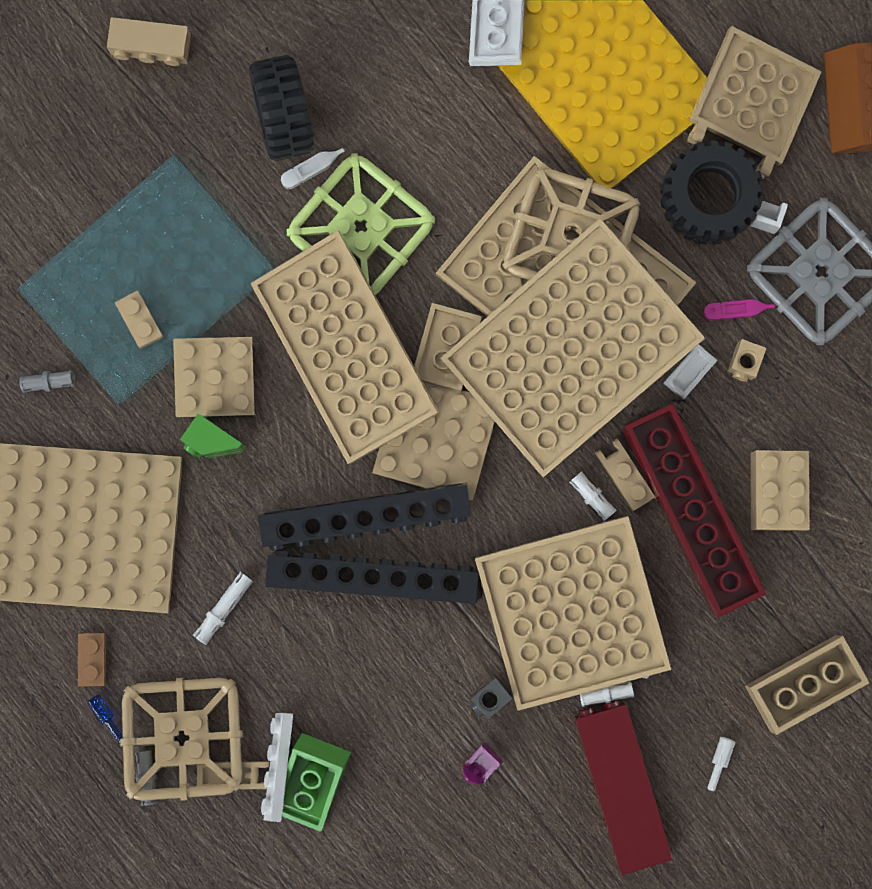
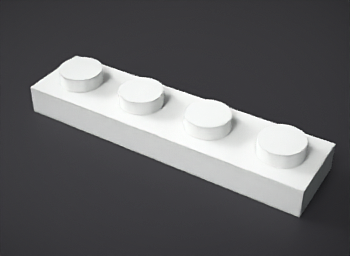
[261,713,293,822]

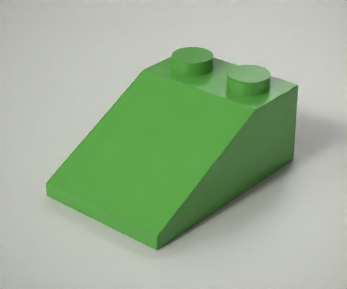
[282,733,351,832]

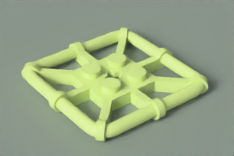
[286,153,435,295]

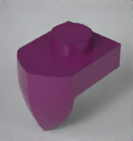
[463,744,503,785]

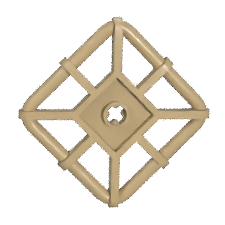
[503,168,641,280]
[120,678,243,801]

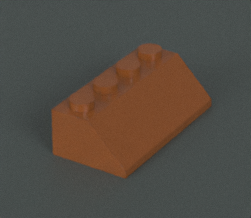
[823,42,872,154]

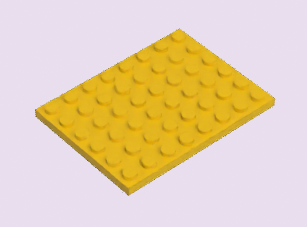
[498,0,707,189]

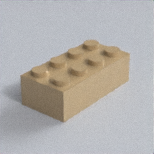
[745,635,869,735]

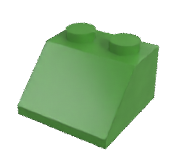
[180,414,248,459]

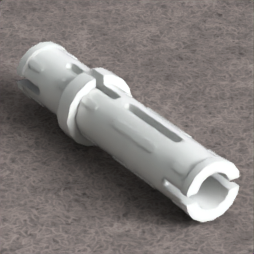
[193,572,254,645]

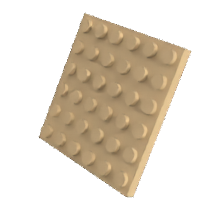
[475,516,671,711]

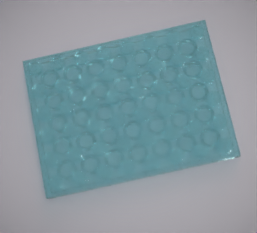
[17,155,274,405]

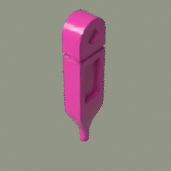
[703,299,775,321]

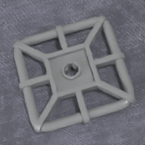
[747,198,872,346]

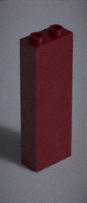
[574,700,673,875]

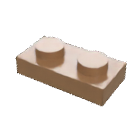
[78,633,106,686]

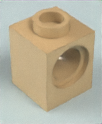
[727,339,766,382]

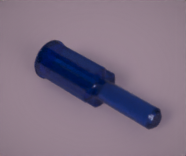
[86,694,123,744]

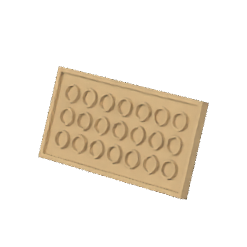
[251,231,439,464]

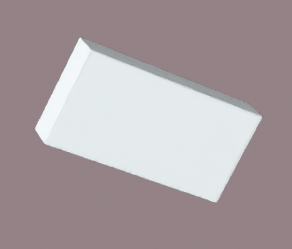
[663,344,717,400]

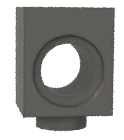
[470,677,512,719]

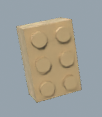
[751,450,809,531]

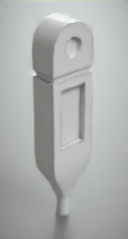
[281,148,344,189]

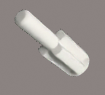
[707,737,736,791]

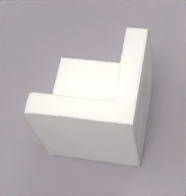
[750,201,788,234]

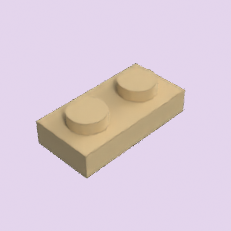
[115,290,164,349]

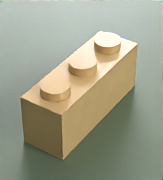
[107,17,191,66]

